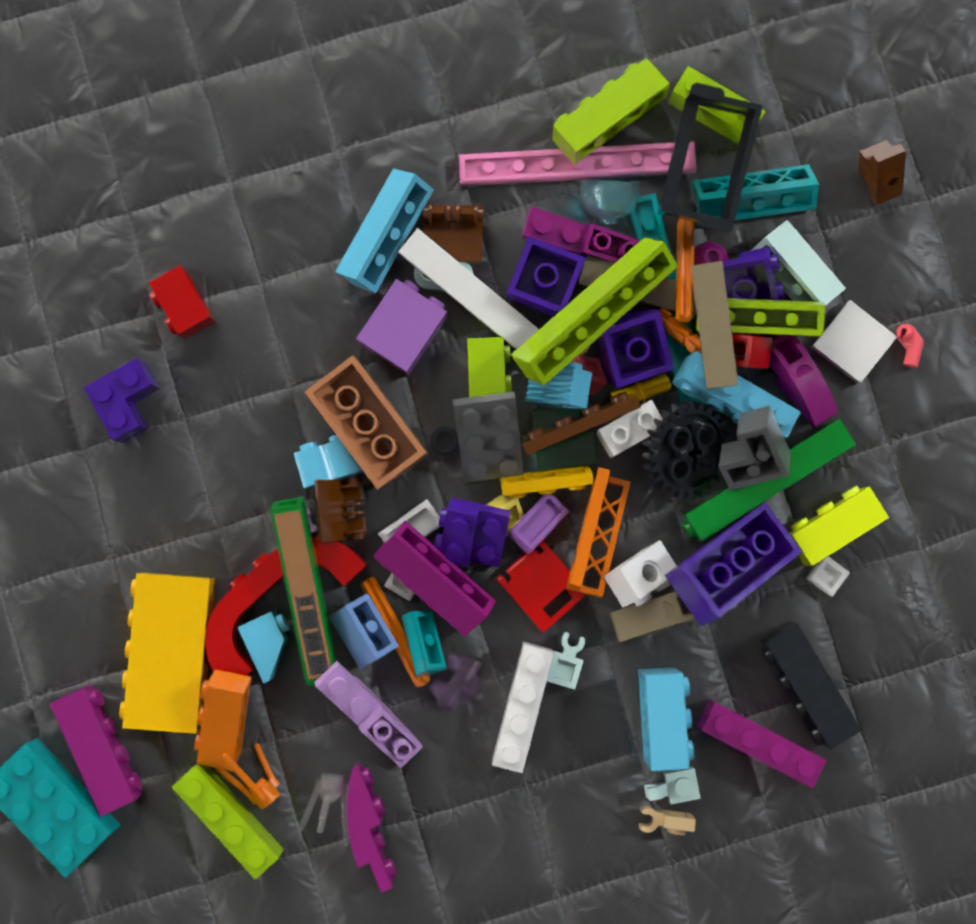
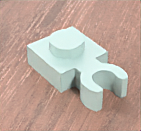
[547,632,585,690]

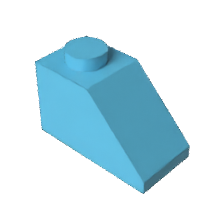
[238,610,290,684]

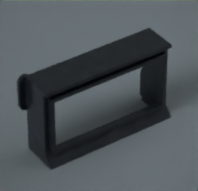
[657,83,763,232]

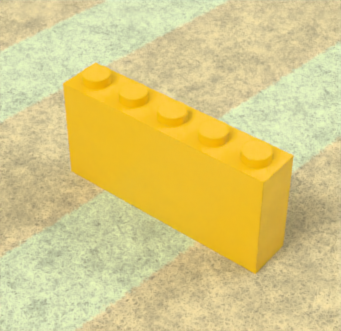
[119,573,216,734]

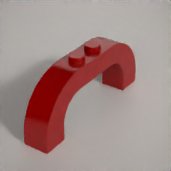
[205,537,369,676]

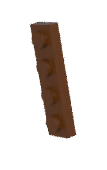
[521,391,641,455]

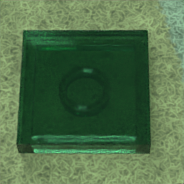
[531,404,598,471]

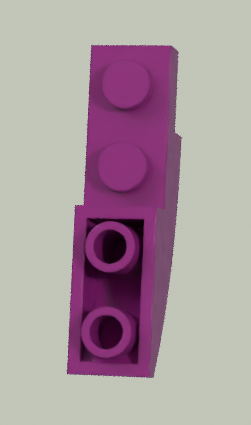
[521,207,641,263]
[744,333,838,429]
[347,761,397,893]

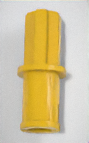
[610,374,671,404]

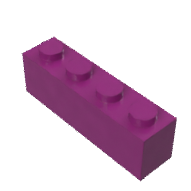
[373,521,496,637]
[50,684,143,816]
[696,698,827,788]

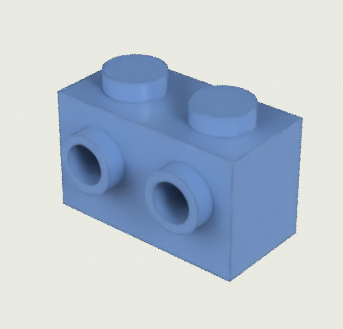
[329,593,399,669]

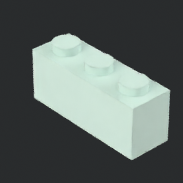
[751,220,846,306]

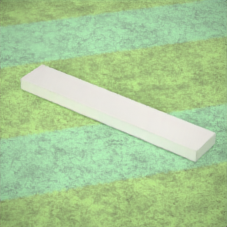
[398,228,539,350]

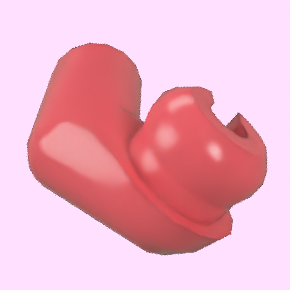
[896,324,924,368]

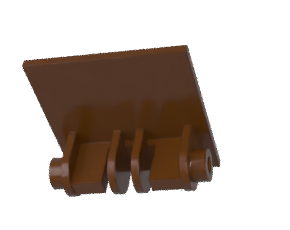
[423,204,484,263]
[314,478,367,542]

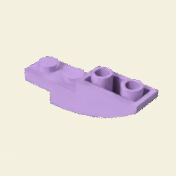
[314,661,423,768]

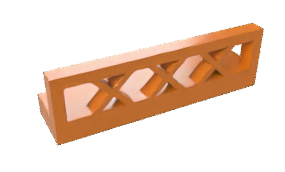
[566,467,631,598]

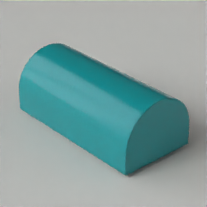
[402,611,447,677]

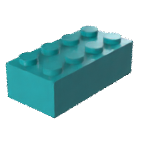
[0,738,121,878]

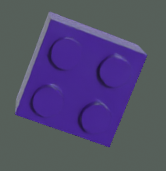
[506,236,586,317]
[596,307,674,388]

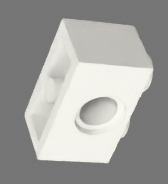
[596,400,663,459]
[603,540,676,607]

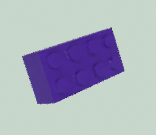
[664,502,802,626]

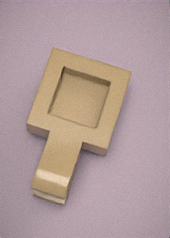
[638,806,696,835]

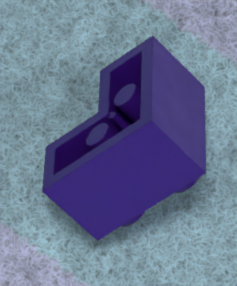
[83,358,161,443]

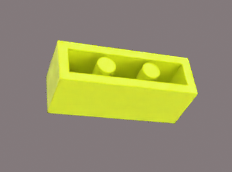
[789,485,889,566]

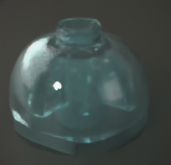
[580,179,640,224]

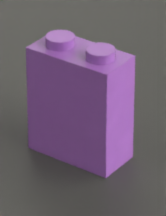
[356,279,448,376]

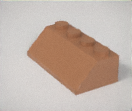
[305,355,429,490]

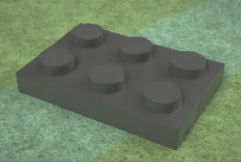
[453,391,524,483]

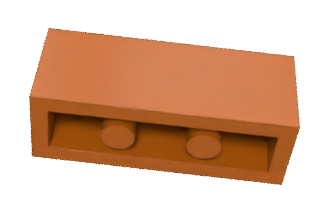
[194,669,252,771]

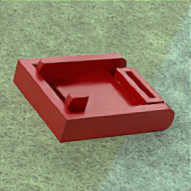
[496,540,587,633]

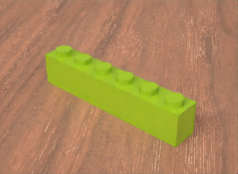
[511,237,678,386]

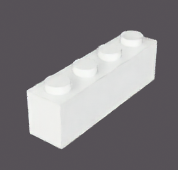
[492,641,554,773]

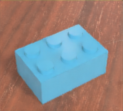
[638,667,694,771]

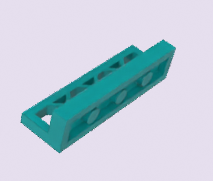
[692,164,819,225]

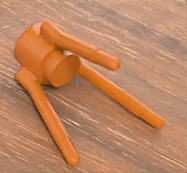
[215,743,280,810]

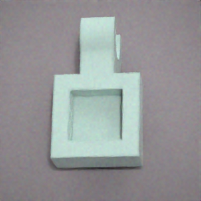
[644,766,701,805]

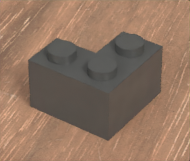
[719,405,791,490]

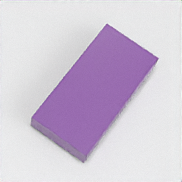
[507,494,570,555]

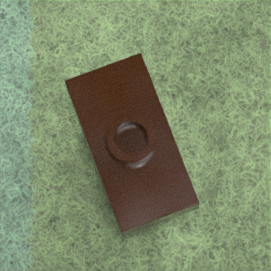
[859,140,906,205]

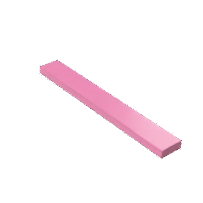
[459,141,697,187]

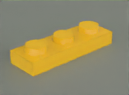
[500,465,593,498]

